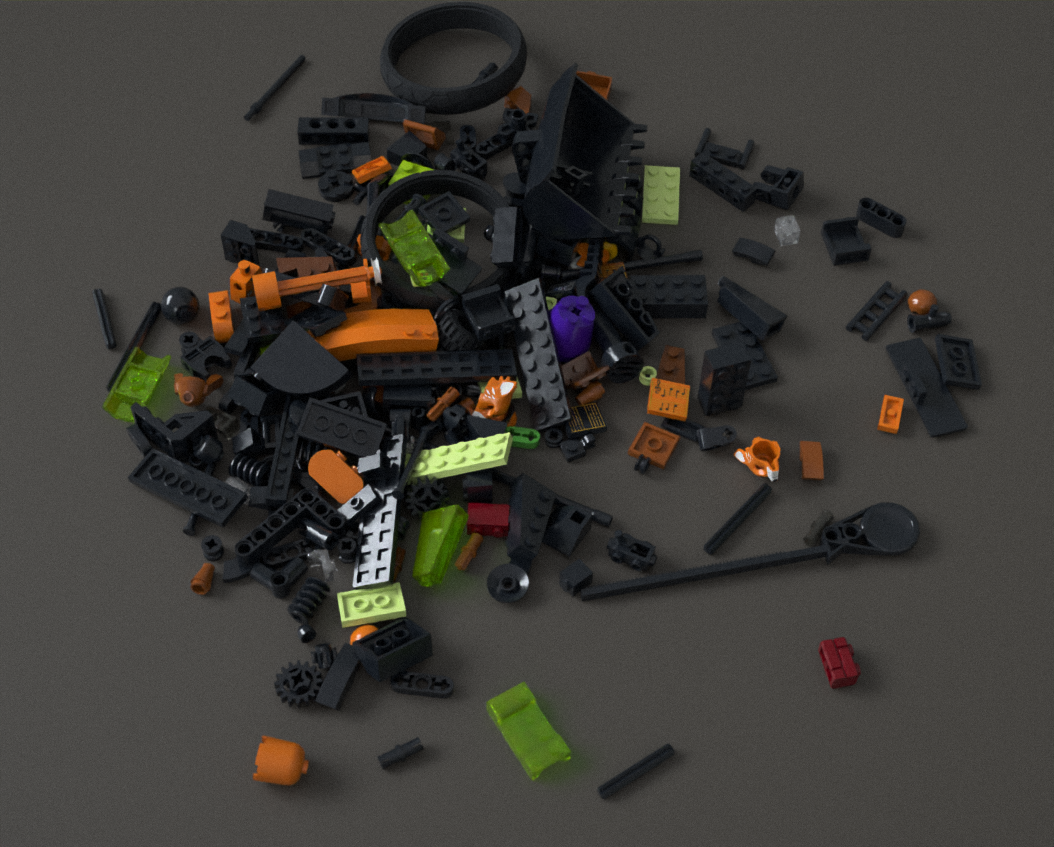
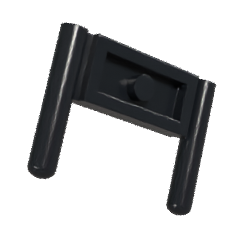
[694,128,755,169]

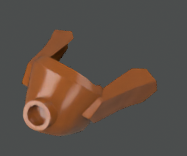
[174,373,224,407]

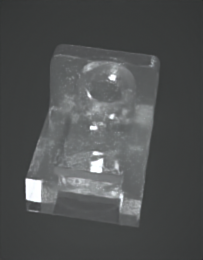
[307,549,337,582]

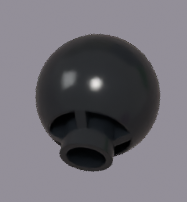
[161,287,199,325]

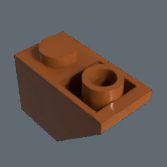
[504,86,532,114]

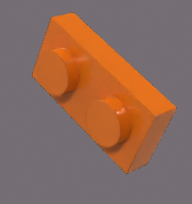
[877,395,904,434]

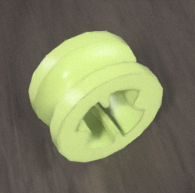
[639,366,657,386]

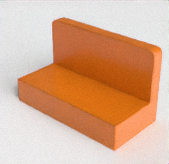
[351,259,372,303]

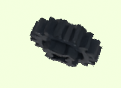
[405,475,450,520]
[274,660,323,708]

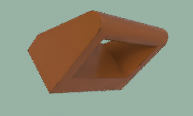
[403,119,446,150]

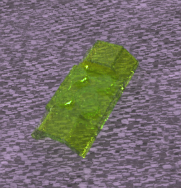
[379,210,450,287]
[102,347,171,423]

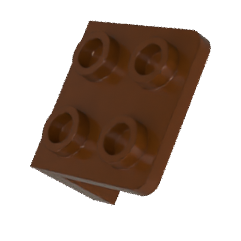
[561,351,610,390]

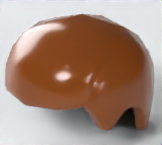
[908,289,937,315]

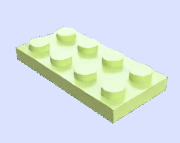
[642,165,680,225]

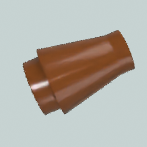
[575,380,605,405]
[190,563,215,595]

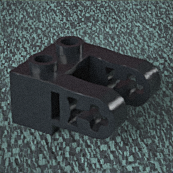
[752,165,804,210]

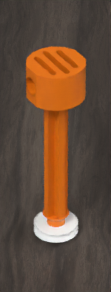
[252,257,382,311]

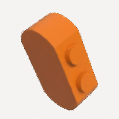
[208,290,234,344]
[308,450,364,504]

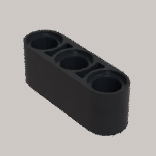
[856,197,907,238]

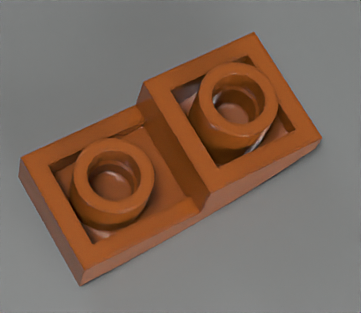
[800,441,824,480]

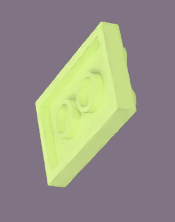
[337,582,407,628]

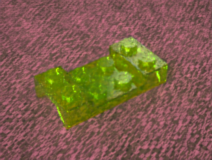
[486,682,571,780]

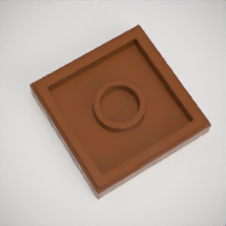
[627,422,680,470]

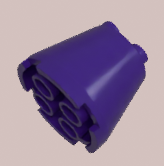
[549,296,595,362]

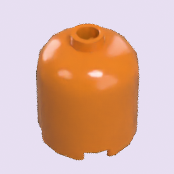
[253,735,309,785]

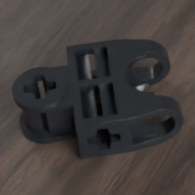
[179,331,232,382]

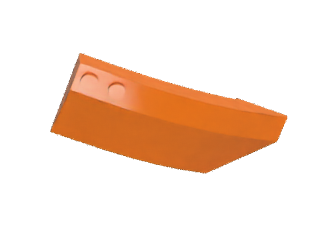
[310,309,439,361]

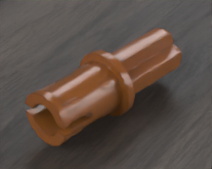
[427,387,460,421]
[455,533,484,570]

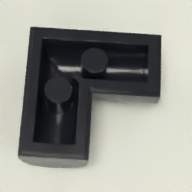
[367,173,390,211]

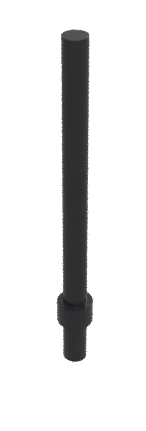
[244,55,306,121]

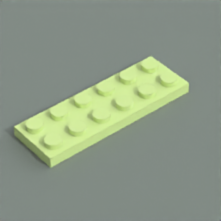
[404,432,513,485]

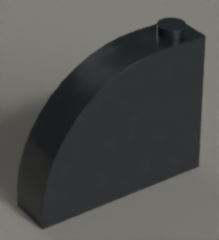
[251,320,354,398]

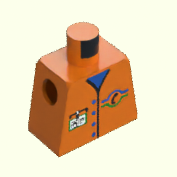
[230,260,262,304]

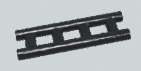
[845,281,908,341]

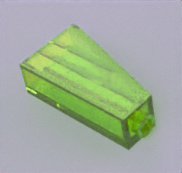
[412,504,469,587]

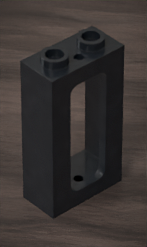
[262,189,336,235]

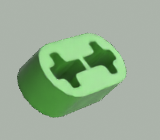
[507,426,540,449]

